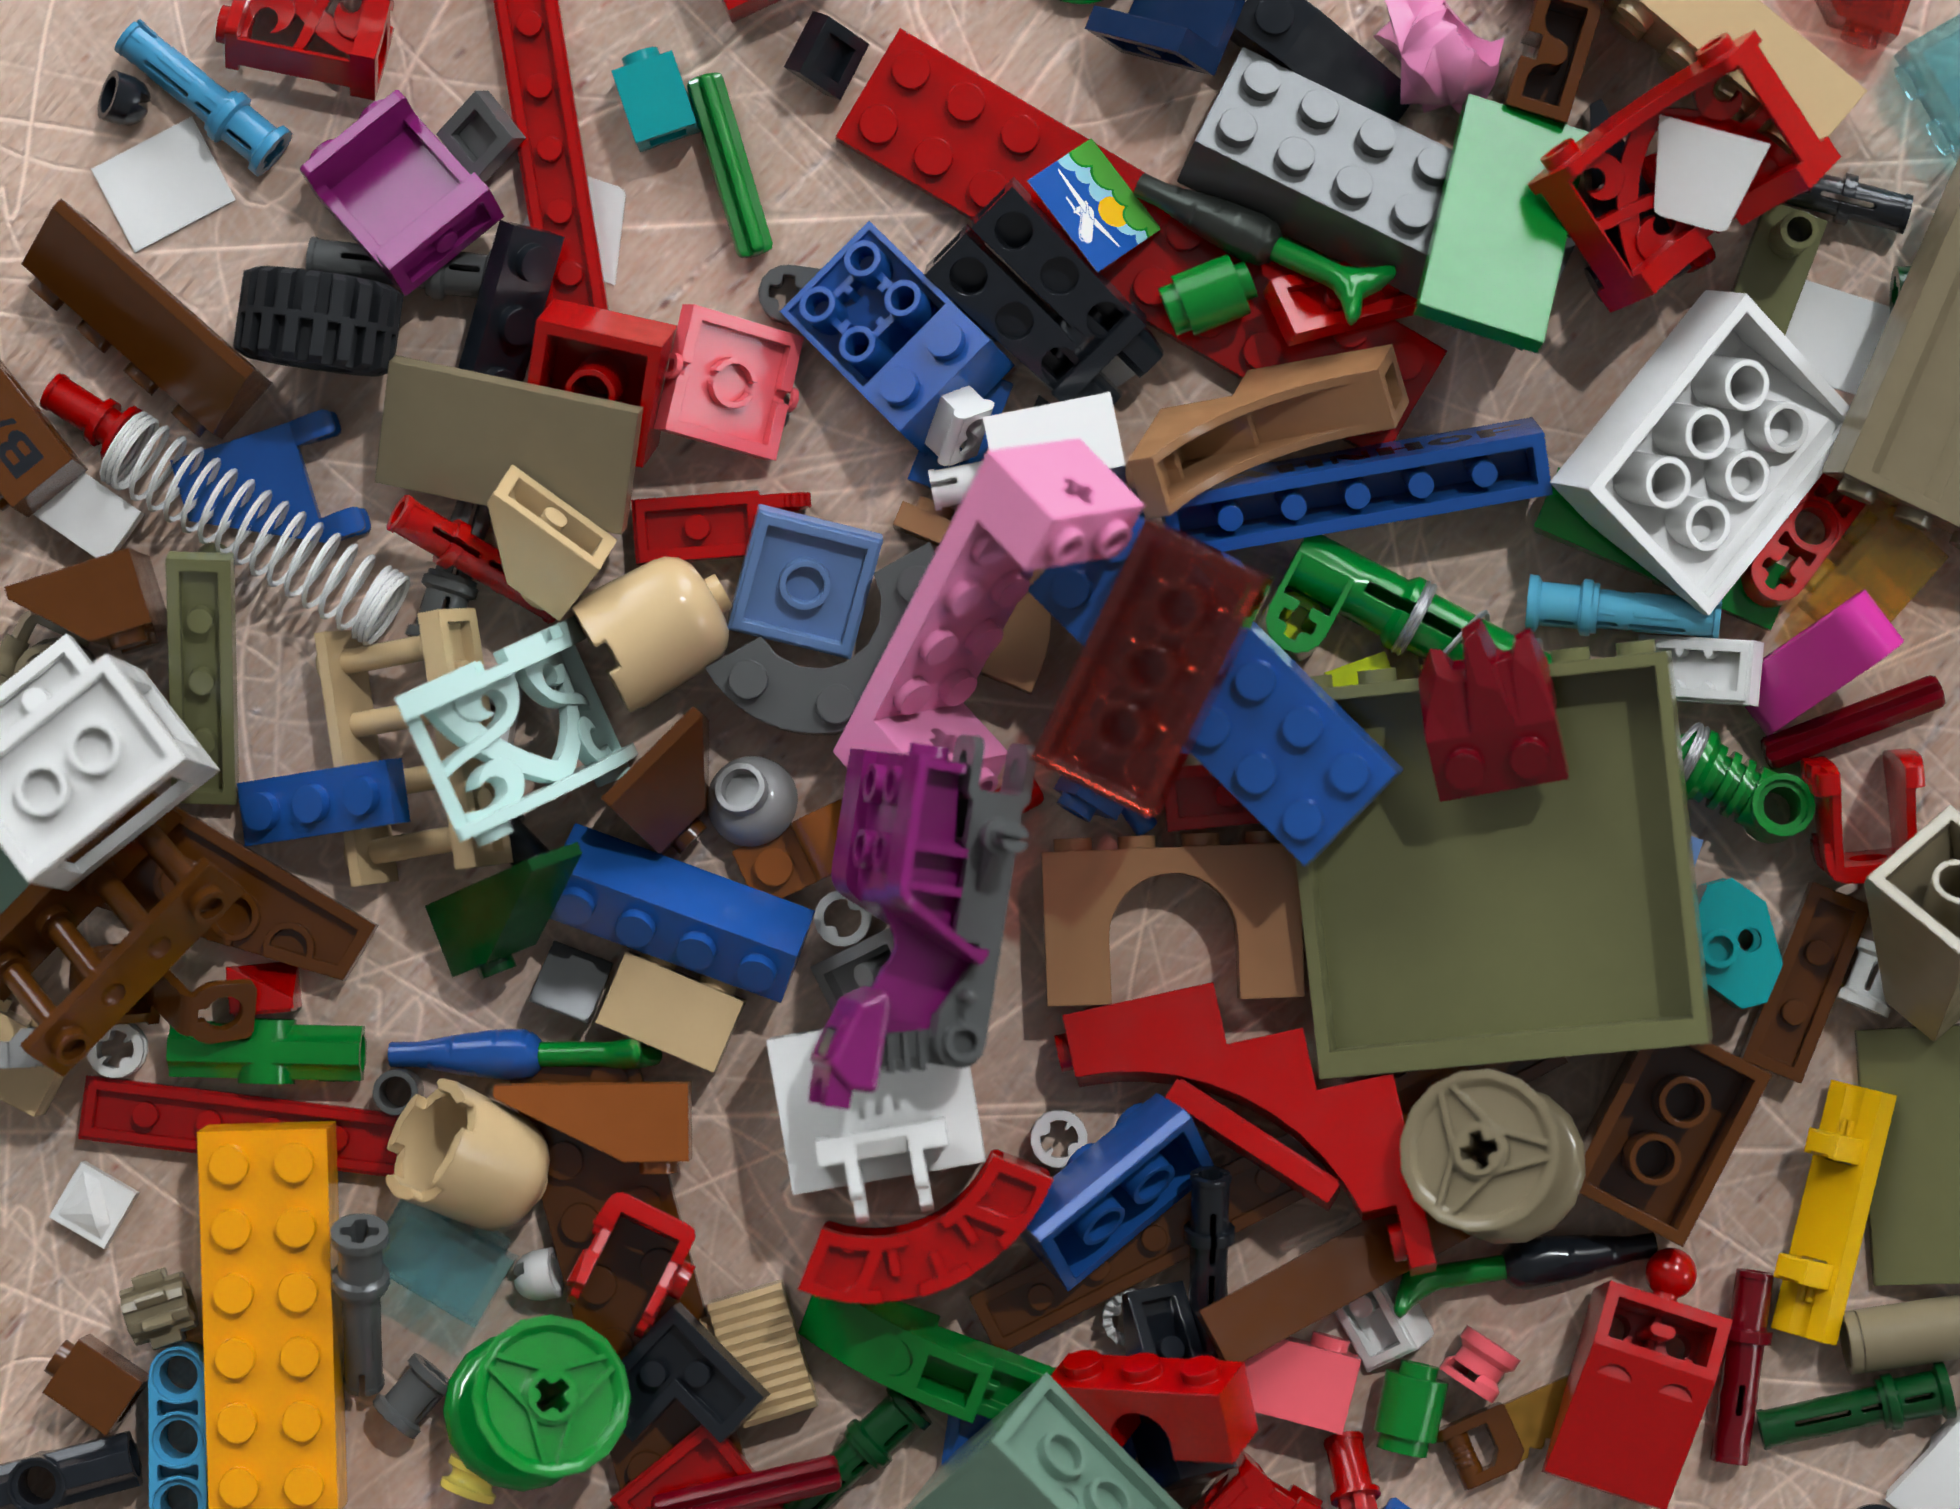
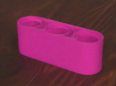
[1744,589,1904,736]

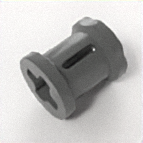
[372,1353,449,1439]

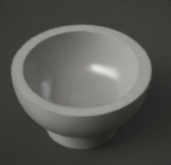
[707,756,798,847]

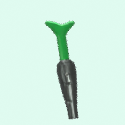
[1134,173,1396,326]

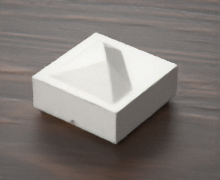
[49,1160,140,1249]

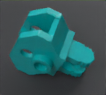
[1697,878,1783,1009]

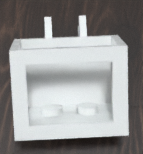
[0,634,221,891]
[766,1028,986,1224]

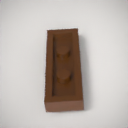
[1739,882,1869,1084]

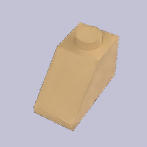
[487,464,617,621]

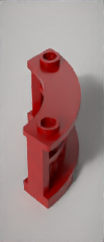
[216,0,395,101]
[1527,30,1841,313]
[797,1149,1054,1304]

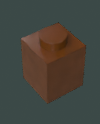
[42,1334,149,1436]

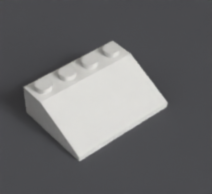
[1549,290,1850,616]

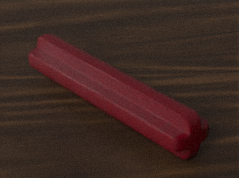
[1760,675,1946,769]
[651,1455,842,1509]

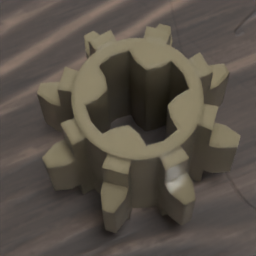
[119,1267,199,1350]

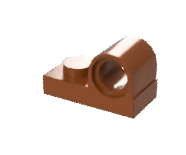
[732,798,843,899]

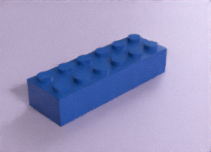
[1028,511,1404,866]

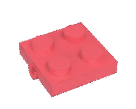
[654,304,804,461]

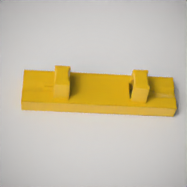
[1771,1080,1897,1346]

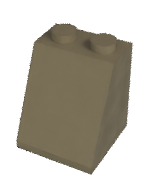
[1864,805,1960,1042]

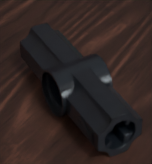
[0,1431,143,1509]

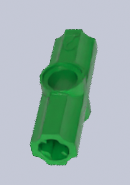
[166,1018,367,1084]

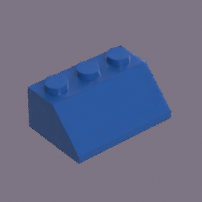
[1020,1093,1214,1291]

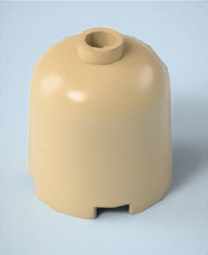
[570,556,733,712]
[386,1078,550,1231]

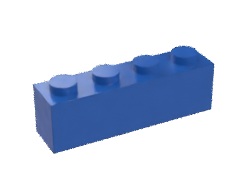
[549,823,815,1003]

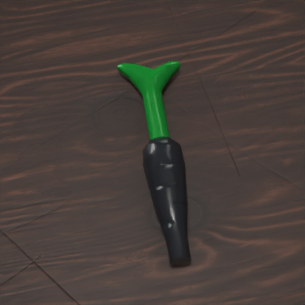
[1393,1232,1658,1318]

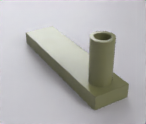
[1731,203,1828,335]
[165,542,239,805]

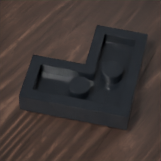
[621,1302,770,1443]

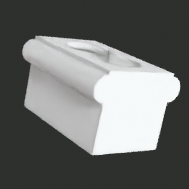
[925,385,994,467]

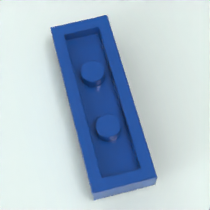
[237,758,411,846]

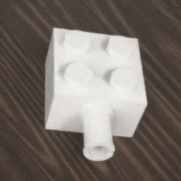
[928,392,1128,511]

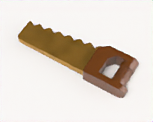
[1437,1374,1569,1490]

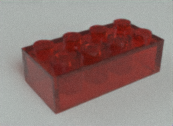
[1030,519,1275,818]

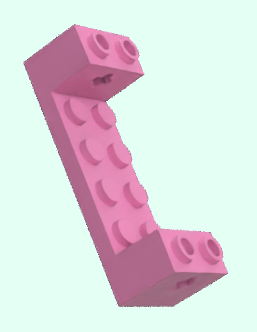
[833,438,1145,792]

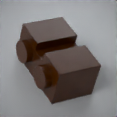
[1502,0,1605,124]

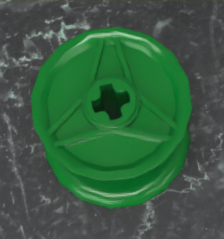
[443,1314,631,1492]

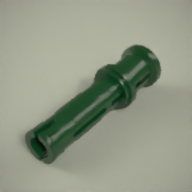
[1755,1362,1957,1450]
[782,1387,932,1509]

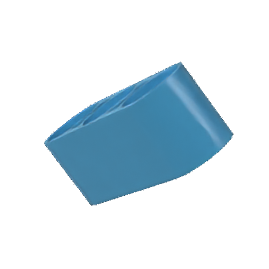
[148,1341,208,1509]

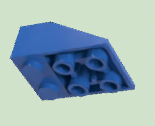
[780,221,1015,456]

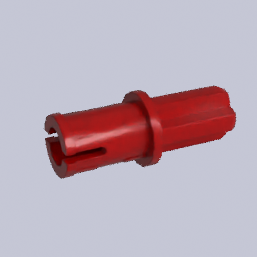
[1323,1431,1381,1509]

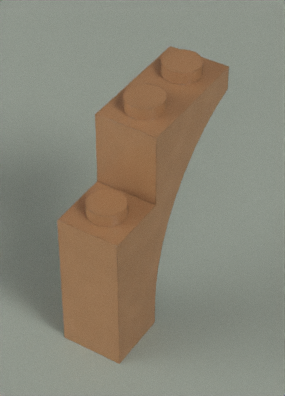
[1126,344,1409,520]

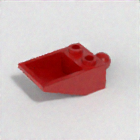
[1542,1248,1733,1509]

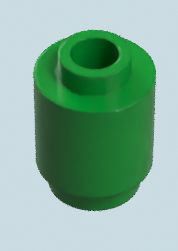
[1158,254,1258,336]
[1373,1359,1449,1458]

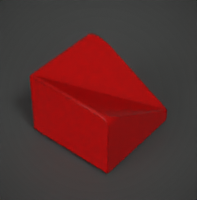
[226,962,302,1017]

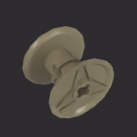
[1400,1069,1586,1244]

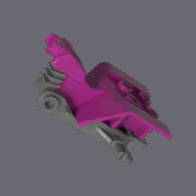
[809,735,1037,1110]

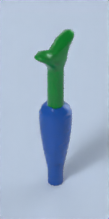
[388,1029,662,1080]

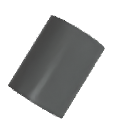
[373,1068,424,1115]

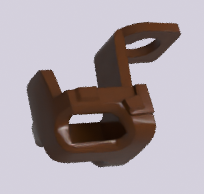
[68,943,257,1044]

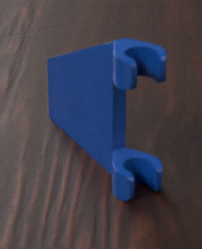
[170,409,371,543]

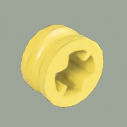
[440,1453,496,1504]

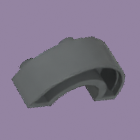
[705,542,935,736]

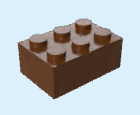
[1580,1043,1772,1247]

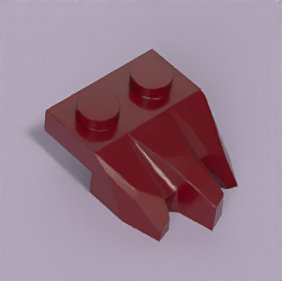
[1418,618,1569,802]

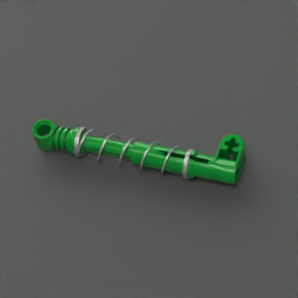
[1259,535,1816,844]

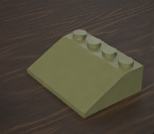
[1855,1023,1960,1286]

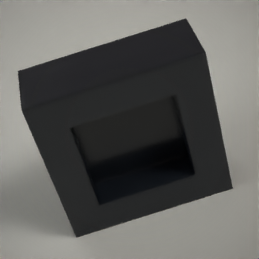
[784,11,870,100]

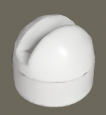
[513,1247,564,1301]

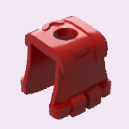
[1801,748,1925,884]

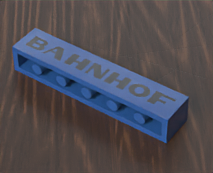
[1161,417,1553,558]

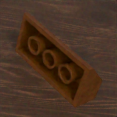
[22,198,272,439]

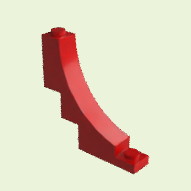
[1054,982,1437,1276]

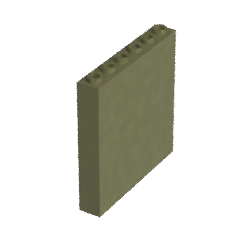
[1295,639,1713,1079]

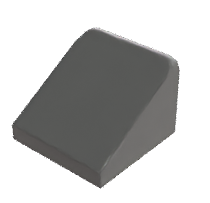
[528,940,614,1023]

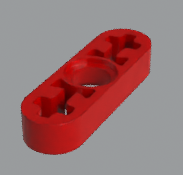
[1741,474,1866,608]

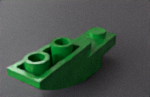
[798,1295,1056,1424]

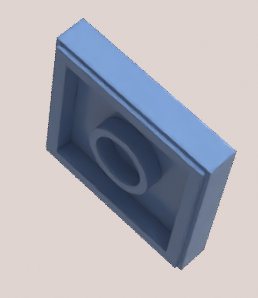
[727,504,883,659]

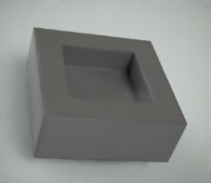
[436,91,526,181]

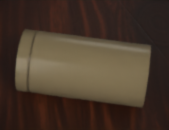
[1839,1294,1960,1375]

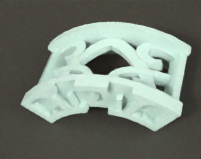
[394,616,638,847]

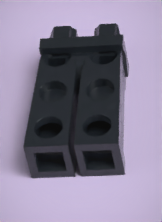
[924,177,1163,406]

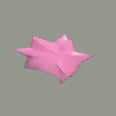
[1373,0,1505,114]

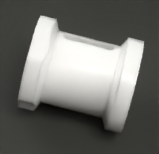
[1836,937,1891,1018]

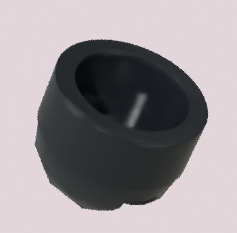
[98,70,151,126]

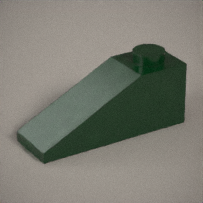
[425,842,582,980]

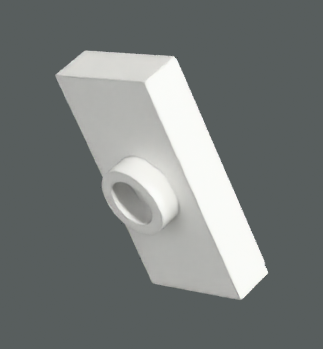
[1638,634,1764,707]

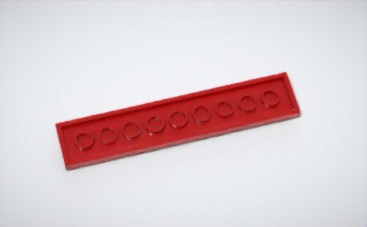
[835,28,1447,448]

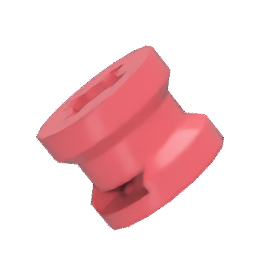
[1439,1325,1521,1404]

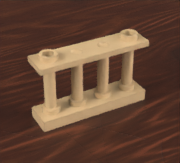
[314,608,513,887]

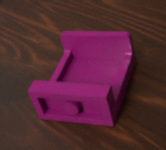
[300,90,505,297]

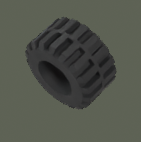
[233,266,404,377]

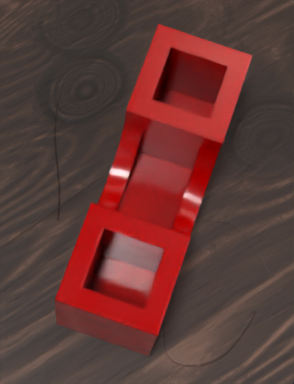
[1050,1350,1258,1464]

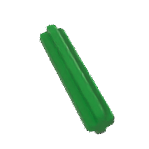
[687,73,773,258]

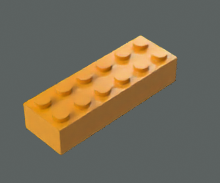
[197,1121,348,1509]

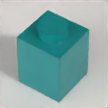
[612,47,700,152]

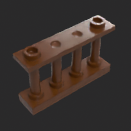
[0,790,246,1077]

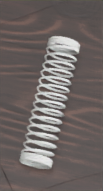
[100,411,410,646]

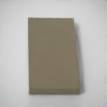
[375,355,644,535]

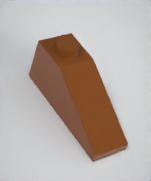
[493,1081,692,1174]

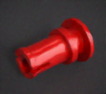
[40,373,142,460]

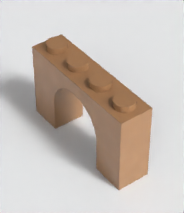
[1041,831,1305,1007]

